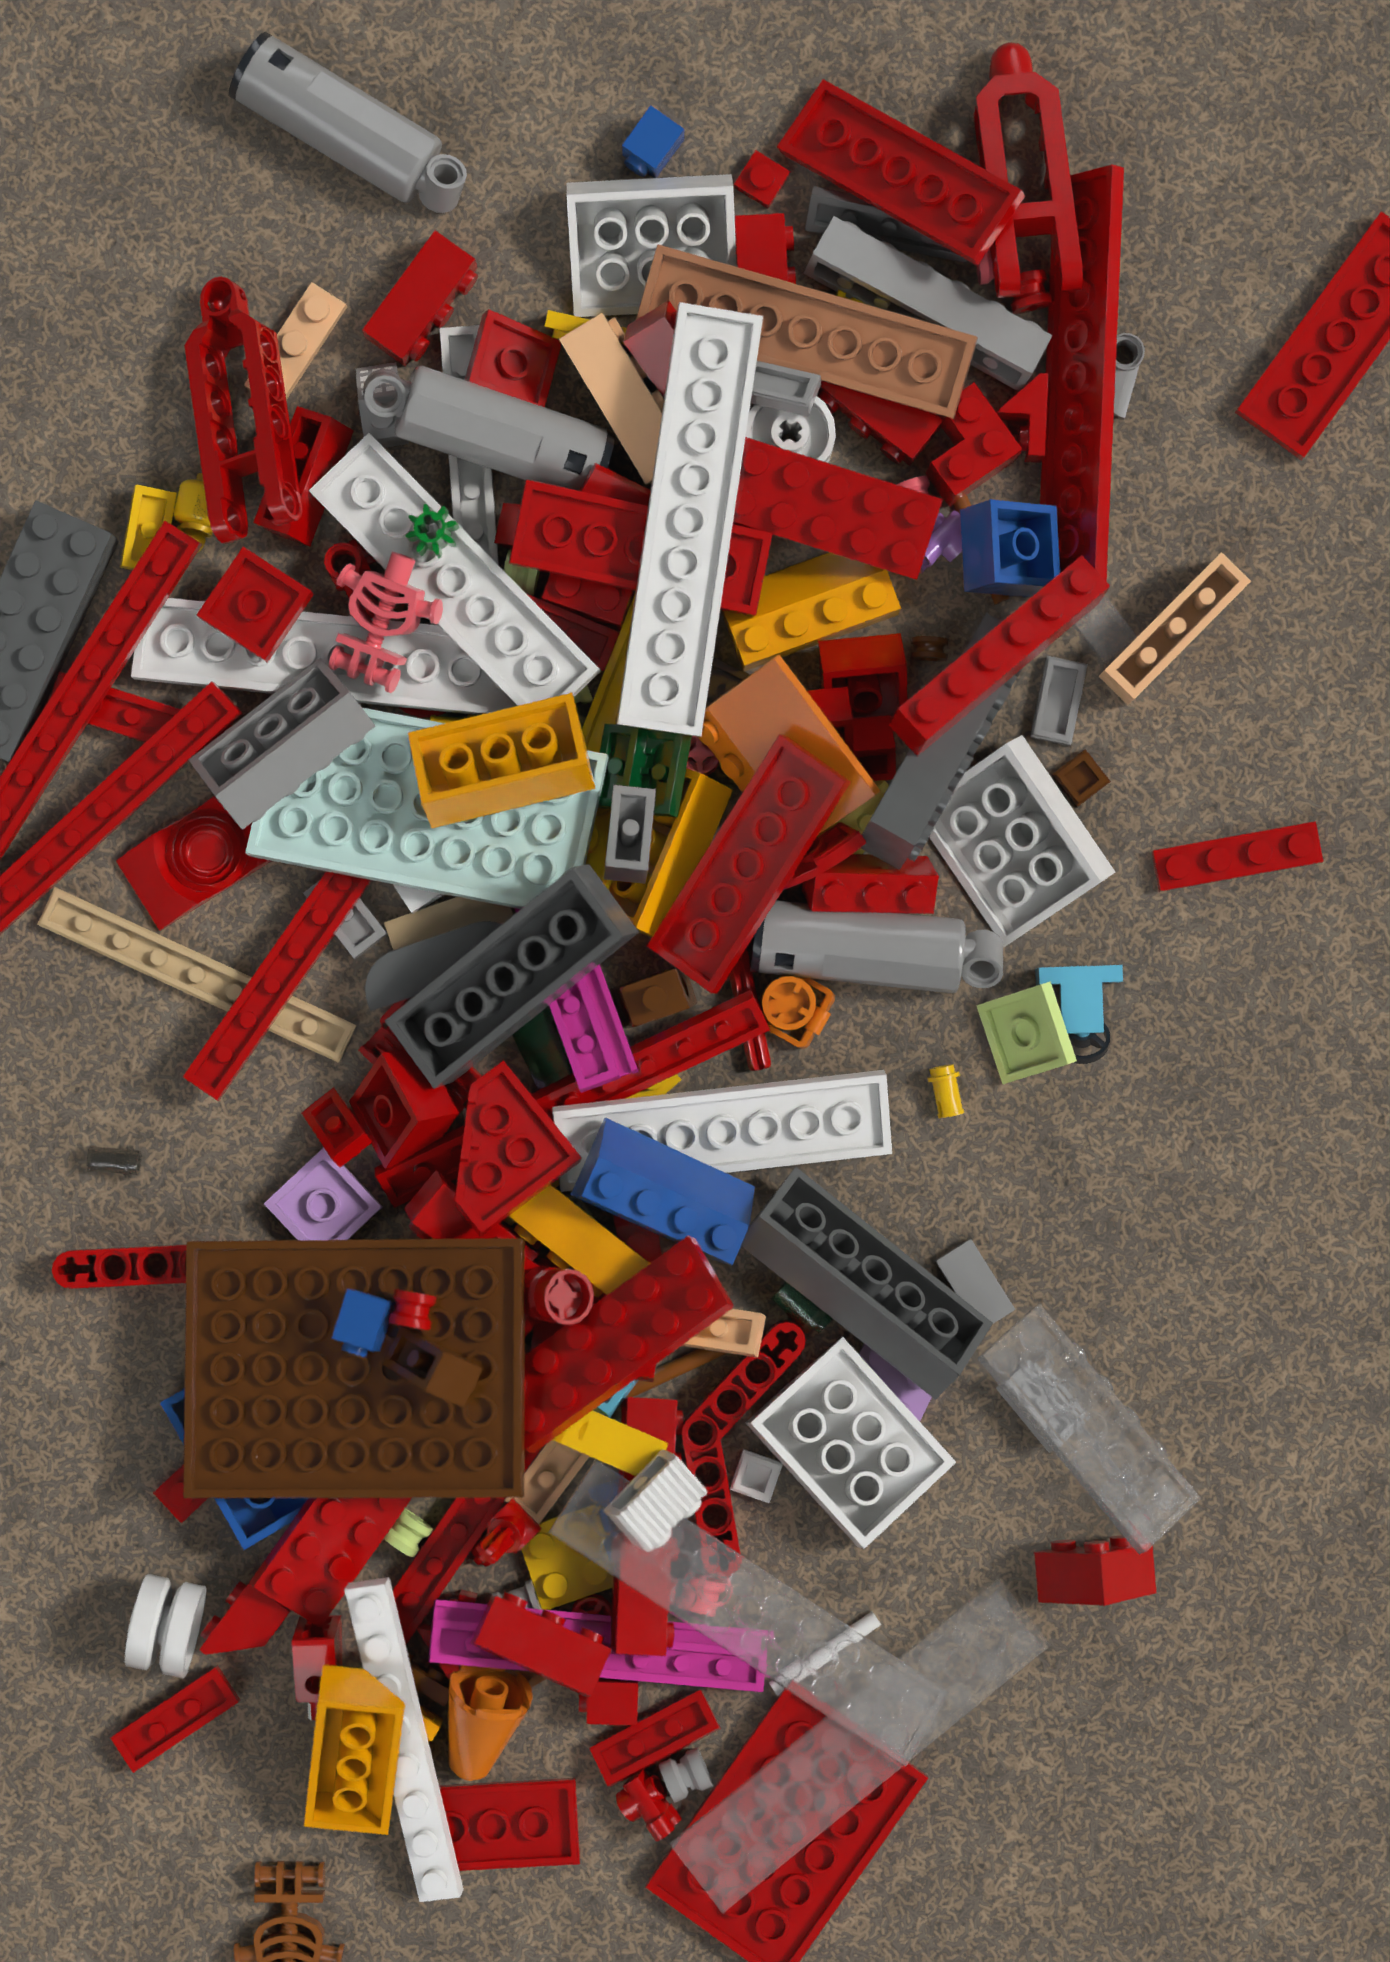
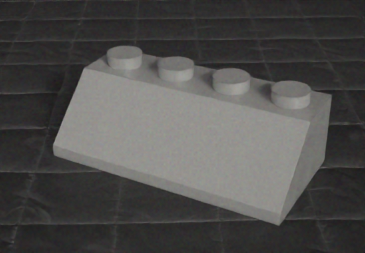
[189,658,375,830]

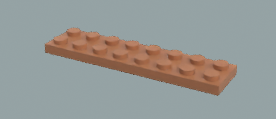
[636,244,978,419]

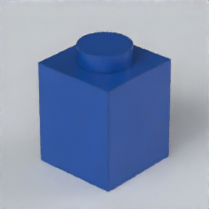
[622,106,684,178]
[332,1289,396,1357]

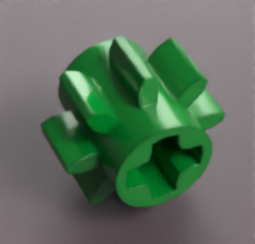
[405,504,459,558]

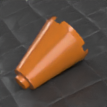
[448,1665,533,1781]

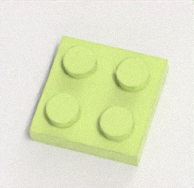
[976,982,1077,1084]

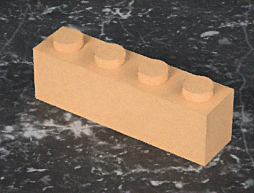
[559,313,664,485]
[1099,552,1251,705]

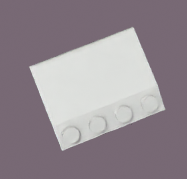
[566,174,737,317]
[929,735,1115,947]
[745,1337,956,1549]

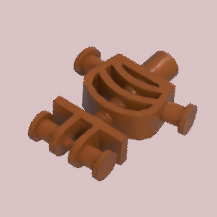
[234,1861,345,1962]

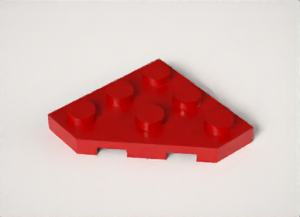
[454,1060,582,1237]

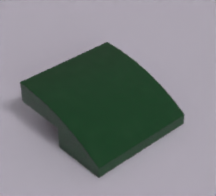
[598,724,692,817]

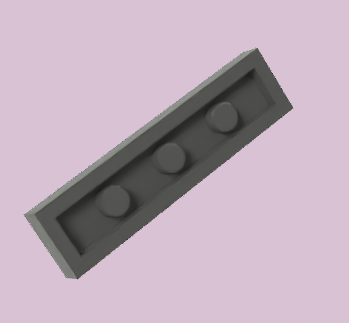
[805,186,966,263]

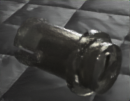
[86,1145,142,1179]

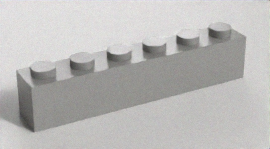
[804,216,1052,391]

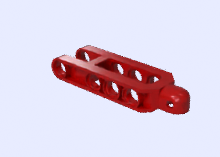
[973,42,1083,298]
[184,276,302,544]

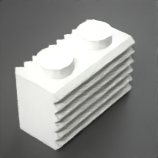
[603,1449,707,1552]

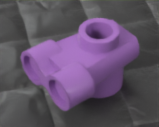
[919,510,962,574]

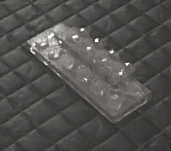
[977,1304,1201,1554]

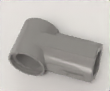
[1114,333,1145,420]

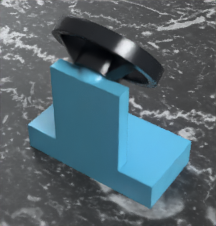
[1035,965,1123,1064]

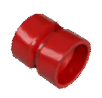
[524,1266,594,1325]

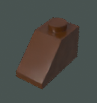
[382,1326,483,1408]

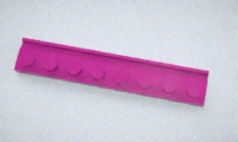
[514,908,639,1093]
[428,1600,768,1692]

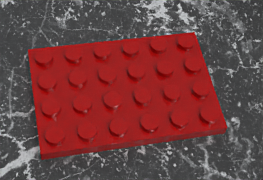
[645,1679,928,1962]

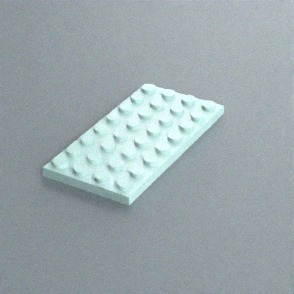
[245,708,609,909]

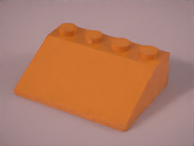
[698,655,881,835]

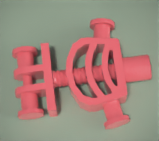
[329,552,443,693]

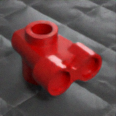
[616,1769,682,1842]

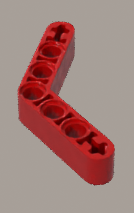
[52,1244,187,1289]
[682,1320,806,1577]

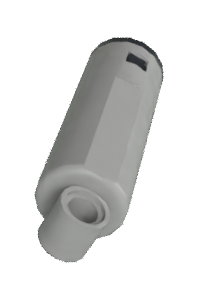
[229,31,467,213]
[363,366,615,491]
[750,899,1003,993]

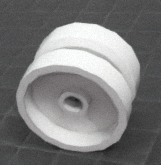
[745,396,836,463]
[124,1574,206,1678]

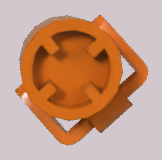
[760,976,835,1049]

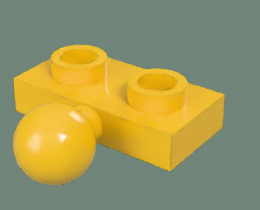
[120,484,206,570]

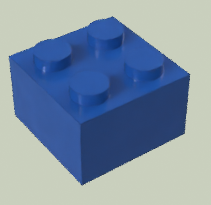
[960,499,1060,597]

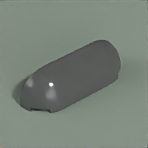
[365,921,502,1011]

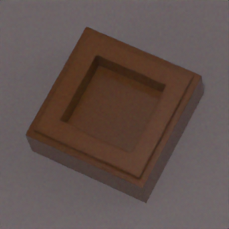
[1052,749,1111,807]

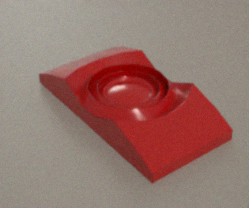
[116,796,271,931]

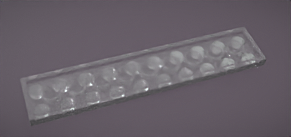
[548,1460,949,1766]
[669,1578,1051,1913]

